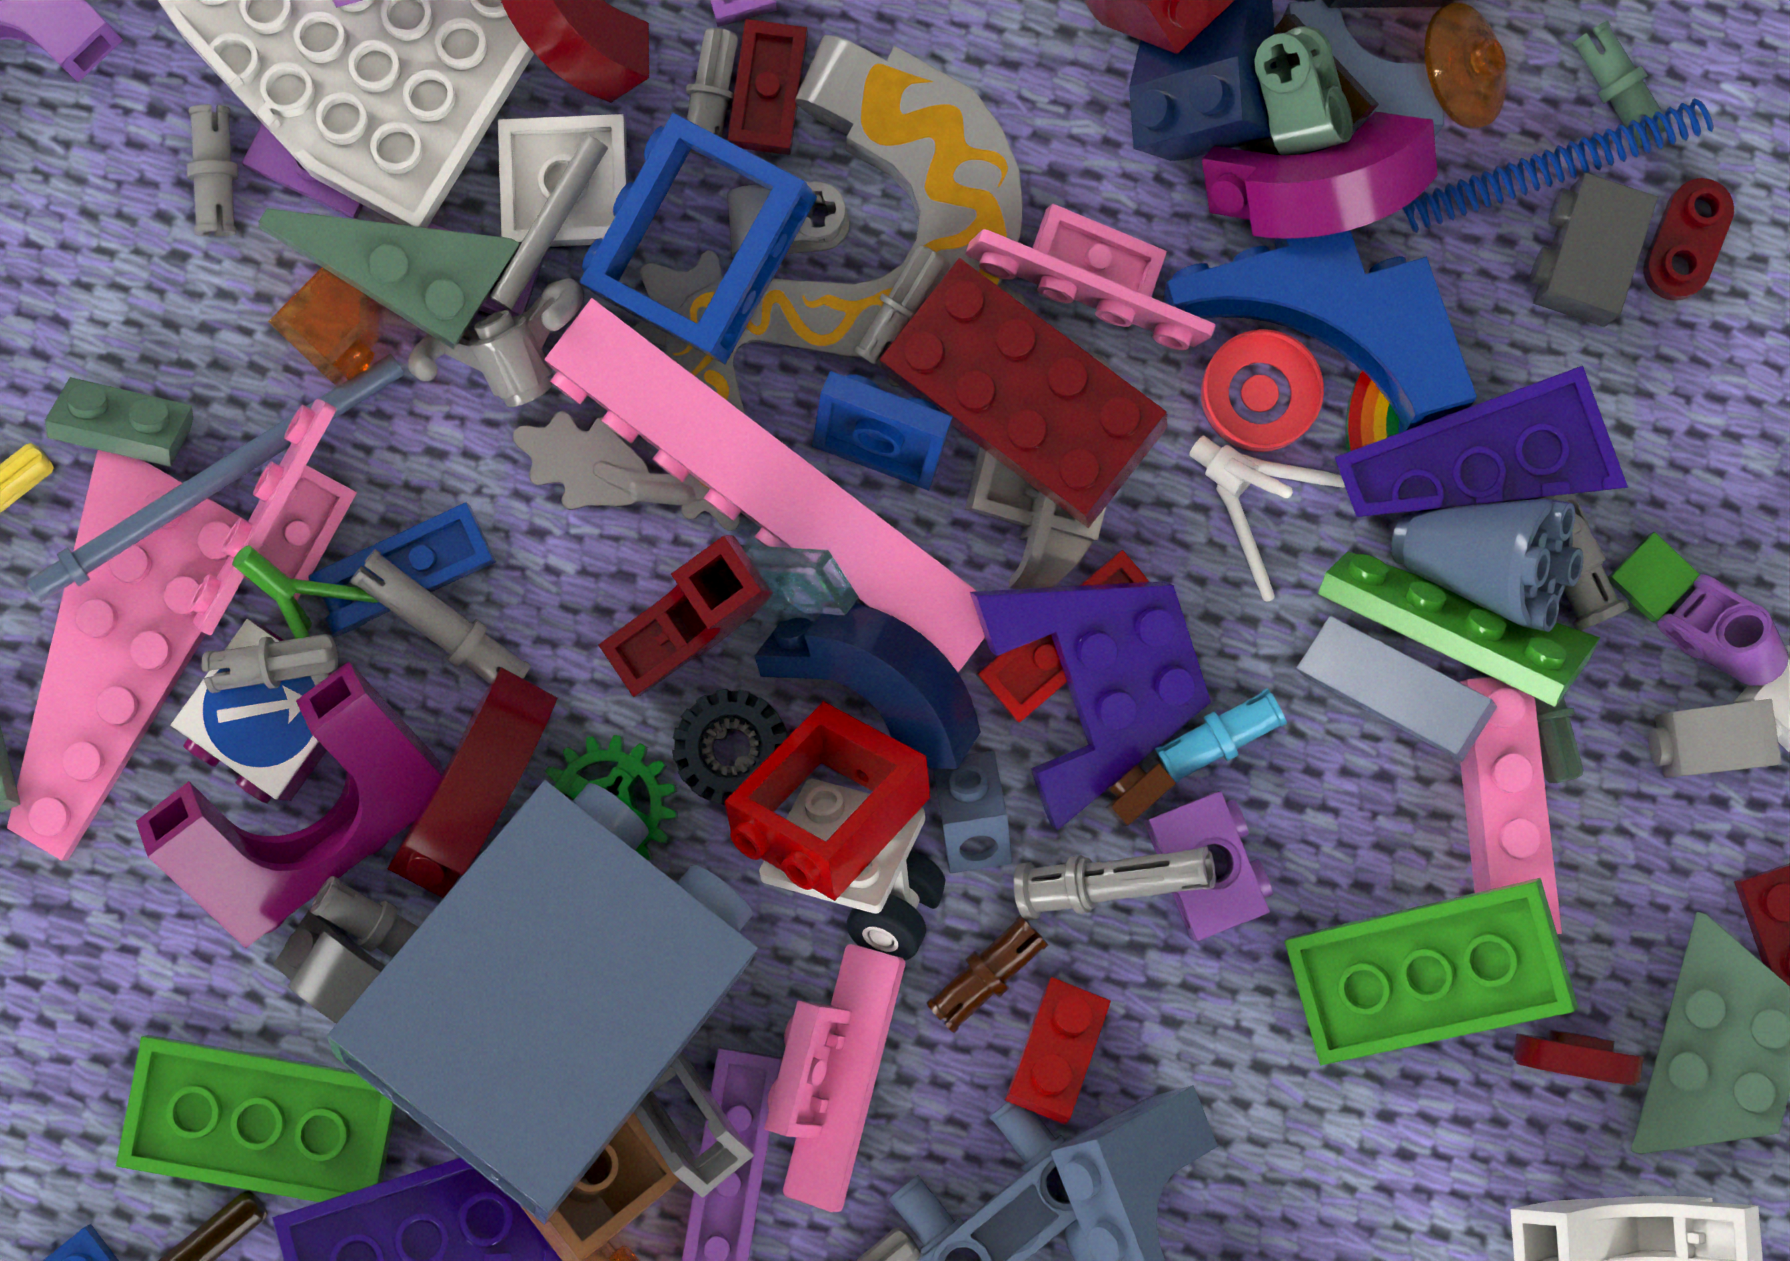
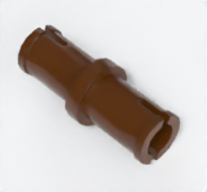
[926,915,1048,1033]

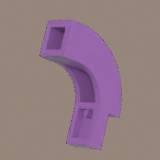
[0,0,123,82]

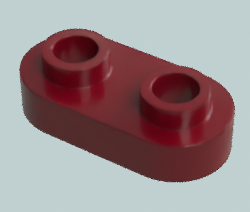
[1643,178,1734,301]

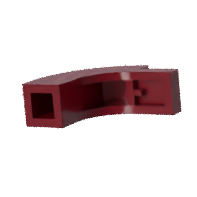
[501,0,649,103]
[598,535,772,697]
[387,667,558,898]

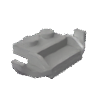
[965,351,1111,589]

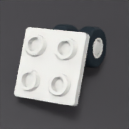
[759,779,946,960]

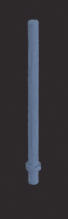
[26,354,404,603]

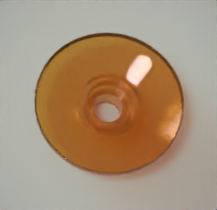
[1424,3,1507,129]

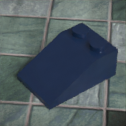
[1129,0,1277,161]

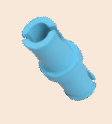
[1155,688,1287,783]

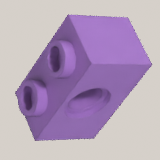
[1143,791,1273,941]

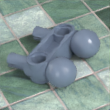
[888,1102,1093,1261]

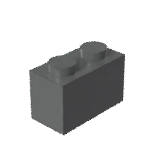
[1529,173,1658,327]

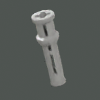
[1014,846,1216,921]

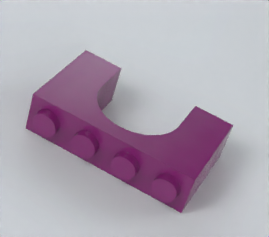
[136,661,444,948]

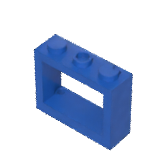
[579,112,817,365]

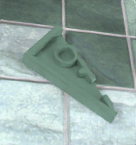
[258,208,520,350]

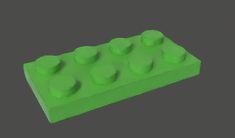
[1284,878,1578,1066]
[115,1035,396,1202]

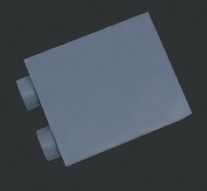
[327,780,758,1225]

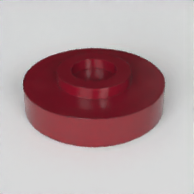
[1513,1029,1644,1086]

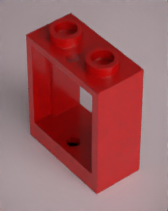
[725,701,931,901]

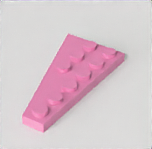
[7,450,248,861]

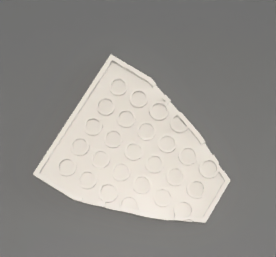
[158,0,534,228]

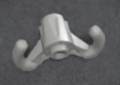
[408,278,584,407]

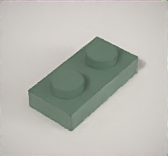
[45,377,193,467]

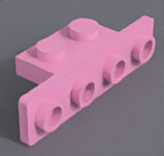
[965,204,1215,350]
[190,398,357,636]
[764,944,905,1212]

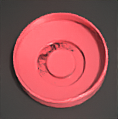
[1201,329,1324,452]

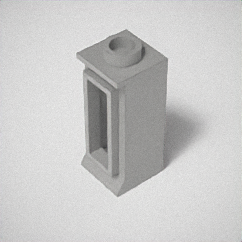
[634,1050,754,1198]

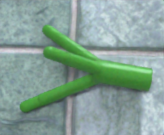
[232,546,379,639]

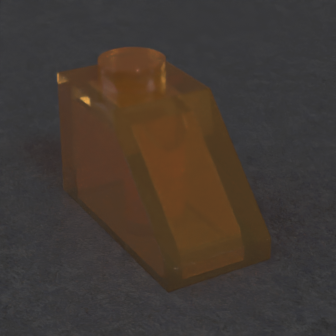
[268,268,379,385]

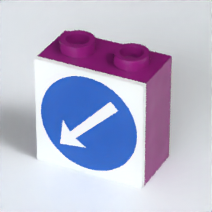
[170,619,332,804]

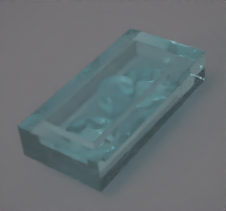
[741,545,859,616]

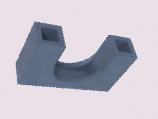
[1050,1085,1218,1261]

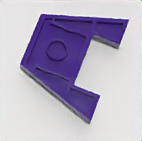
[970,581,1211,831]

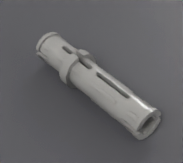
[350,549,531,684]

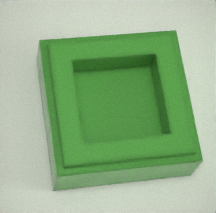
[1608,532,1700,622]

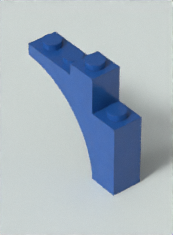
[1162,230,1477,431]

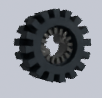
[672,689,788,805]

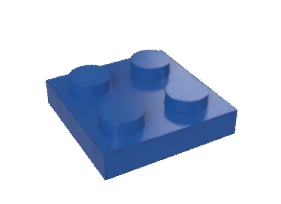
[812,371,953,491]

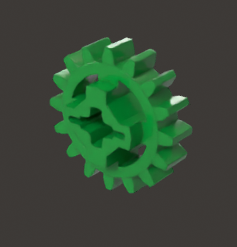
[545,735,678,862]

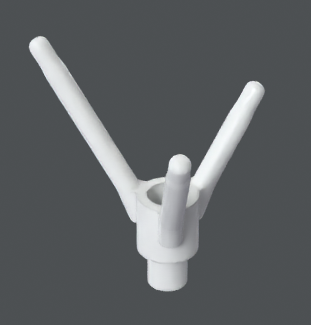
[1189,436,1345,602]

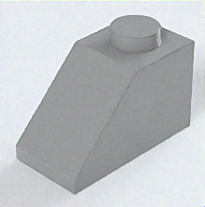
[1648,699,1782,778]

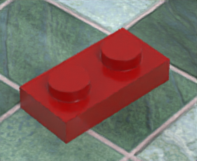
[1005,977,1111,1125]

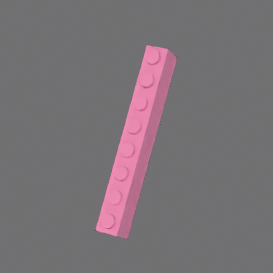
[544,298,985,673]

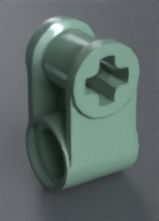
[1254,26,1353,155]

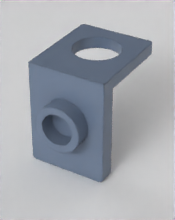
[933,751,1012,873]

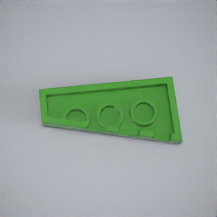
[1318,551,1600,707]

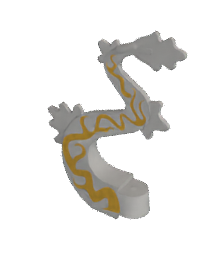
[513,35,1026,531]

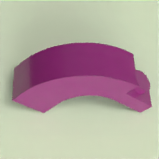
[1202,112,1438,239]

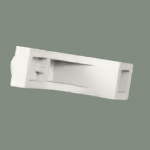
[1511,1196,1763,1261]

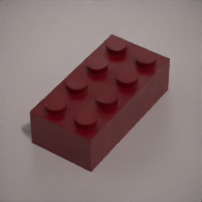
[879,257,1168,528]

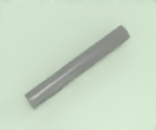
[489,135,608,310]

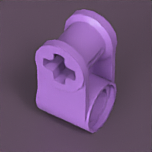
[1657,574,1789,686]

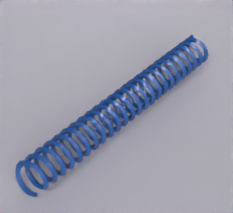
[1402,98,1714,233]

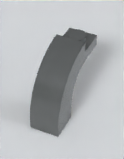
[273,910,385,1024]

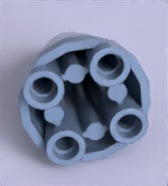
[1391,499,1583,632]

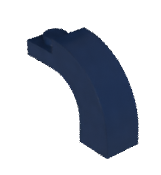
[754,600,981,769]

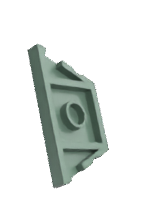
[1631,912,1790,1154]

